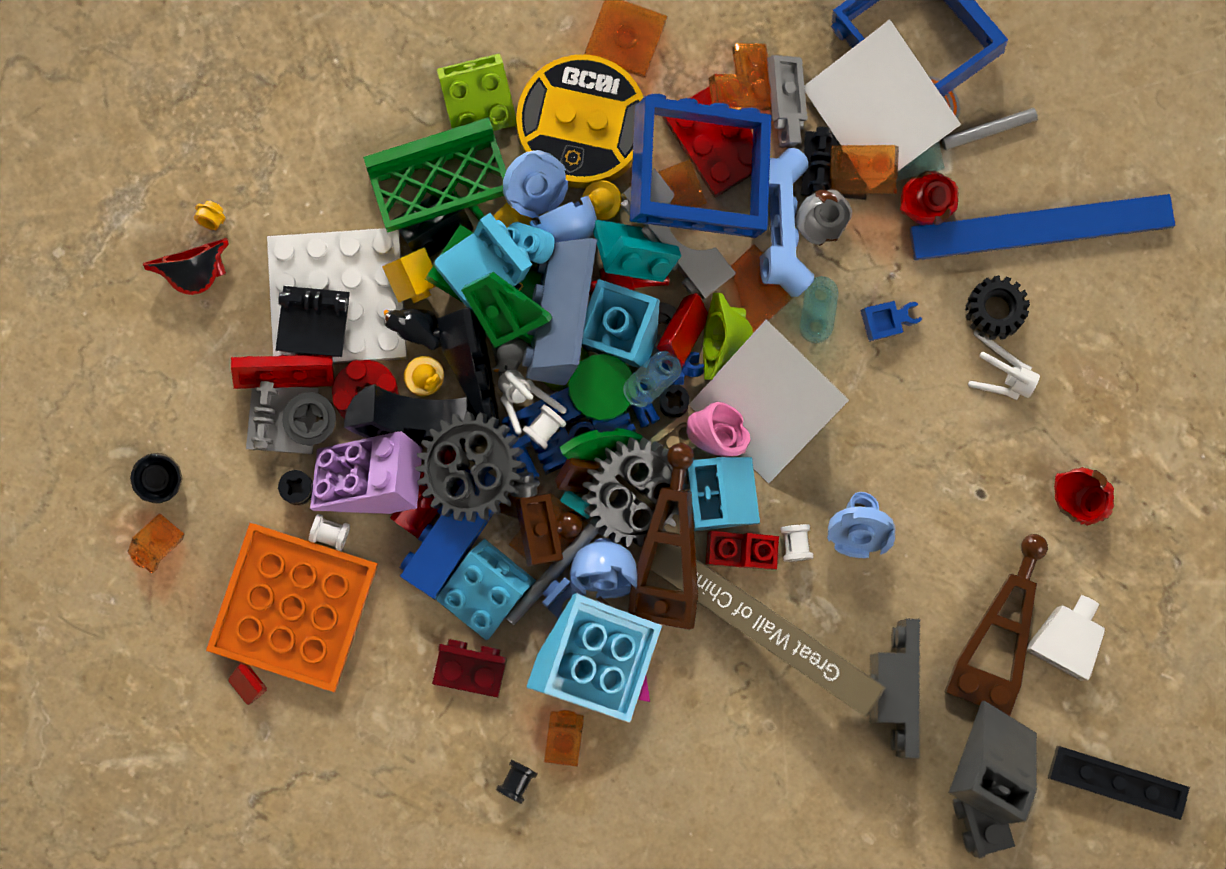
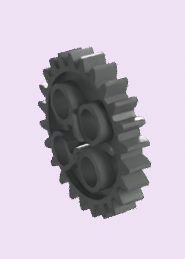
[415,411,526,522]
[582,438,689,547]

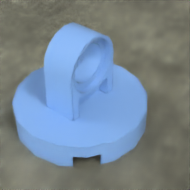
[503,150,568,218]
[827,492,895,558]

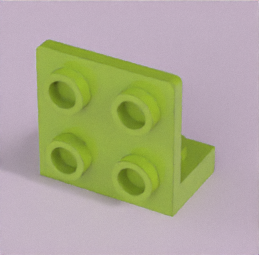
[437,53,517,131]

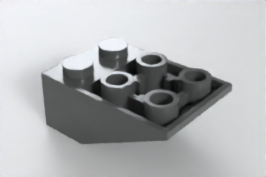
[949,701,1037,824]

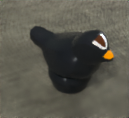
[384,309,439,350]

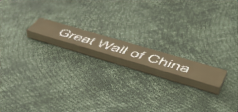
[650,543,886,717]

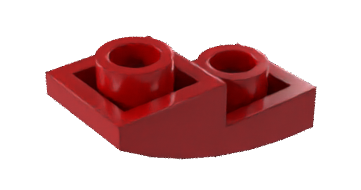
[705,531,779,570]

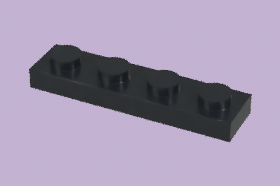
[1048,746,1190,820]

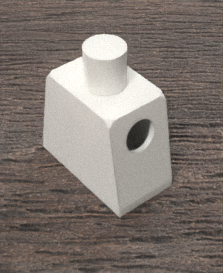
[1027,595,1105,681]

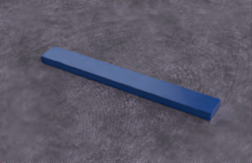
[910,194,1176,261]

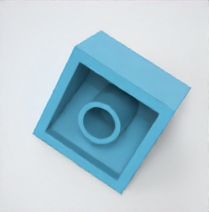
[582,279,660,370]

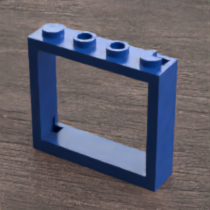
[831,0,1008,97]
[630,94,771,238]

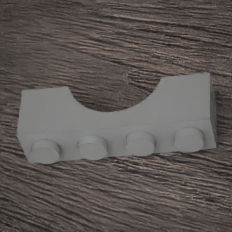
[620,168,736,299]

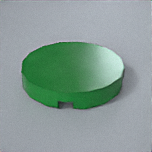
[568,354,636,421]

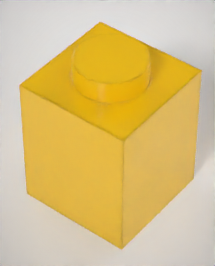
[382,248,435,303]

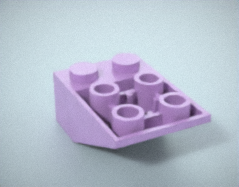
[310,431,423,514]

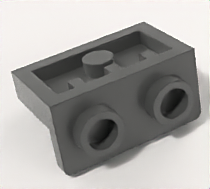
[952,798,1015,858]

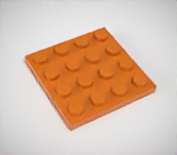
[206,523,379,692]

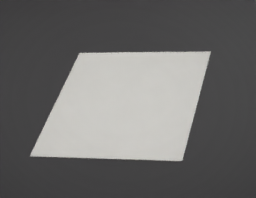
[804,20,961,191]
[689,320,849,483]

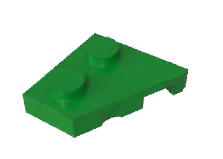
[461,272,552,348]

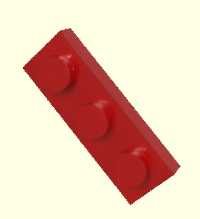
[231,355,334,389]

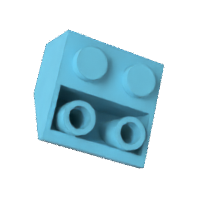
[686,457,760,531]

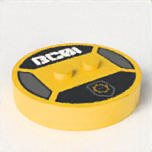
[516,54,644,188]

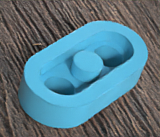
[507,222,555,264]

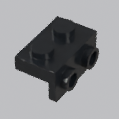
[392,186,474,257]

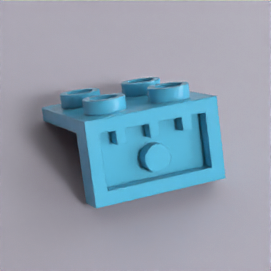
[436,538,536,640]

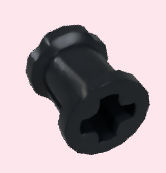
[659,385,690,418]
[496,759,538,804]

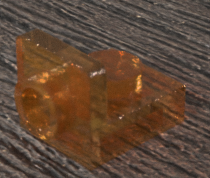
[544,710,584,767]

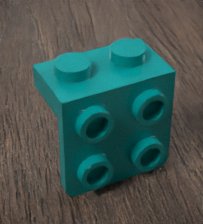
[593,220,681,282]

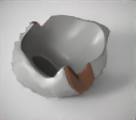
[794,190,852,246]

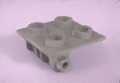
[246,381,319,454]

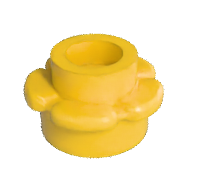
[194,201,226,230]

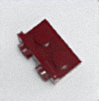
[432,639,507,698]

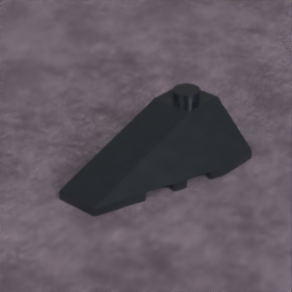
[434,307,501,429]

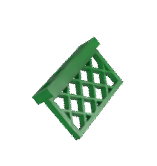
[363,117,507,233]

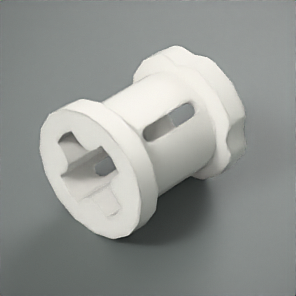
[522,404,567,449]
[308,514,350,552]
[781,524,813,562]

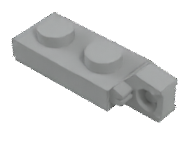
[767,55,808,148]

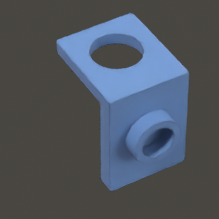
[542,578,583,619]

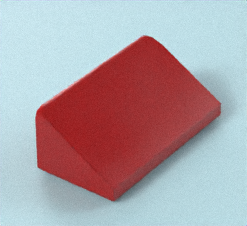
[656,293,708,368]

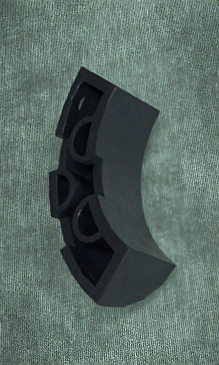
[344,384,482,449]

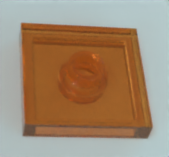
[584,0,668,78]

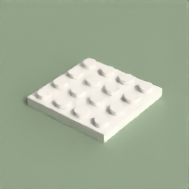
[267,228,407,364]

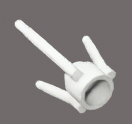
[968,330,1040,400]
[498,370,567,435]

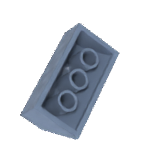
[522,238,597,386]

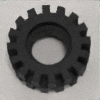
[965,276,1030,340]

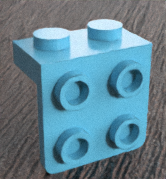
[434,213,532,313]

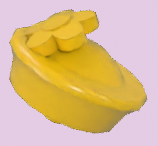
[583,180,622,221]
[404,356,444,396]

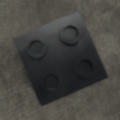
[801,127,867,200]
[275,286,350,357]

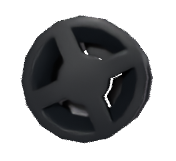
[278,470,313,506]

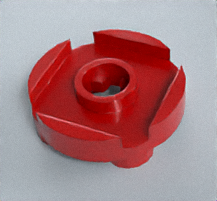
[332,360,399,419]

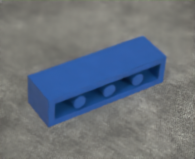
[399,464,501,600]

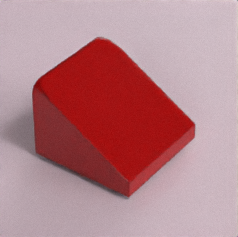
[229,664,267,705]

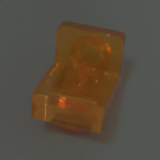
[128,513,185,573]

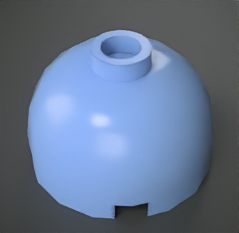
[529,195,597,242]
[570,538,638,599]

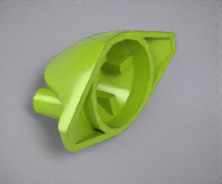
[703,293,753,380]

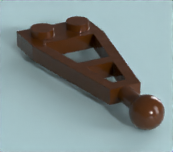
[628,443,698,630]
[945,534,1048,716]

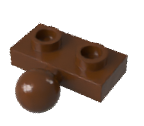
[515,494,583,567]

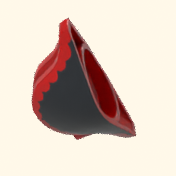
[143,238,229,295]

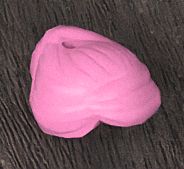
[687,402,750,457]

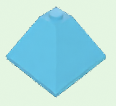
[526,593,662,722]

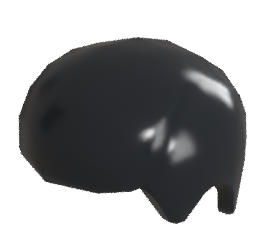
[130,453,183,504]

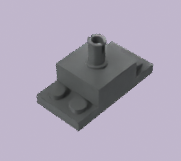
[870,619,920,758]

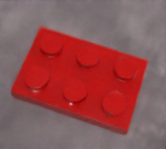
[663,81,753,198]

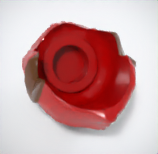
[900,170,959,226]
[1054,467,1114,526]

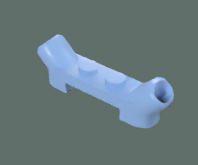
[760,148,814,297]

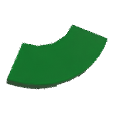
[559,428,644,461]

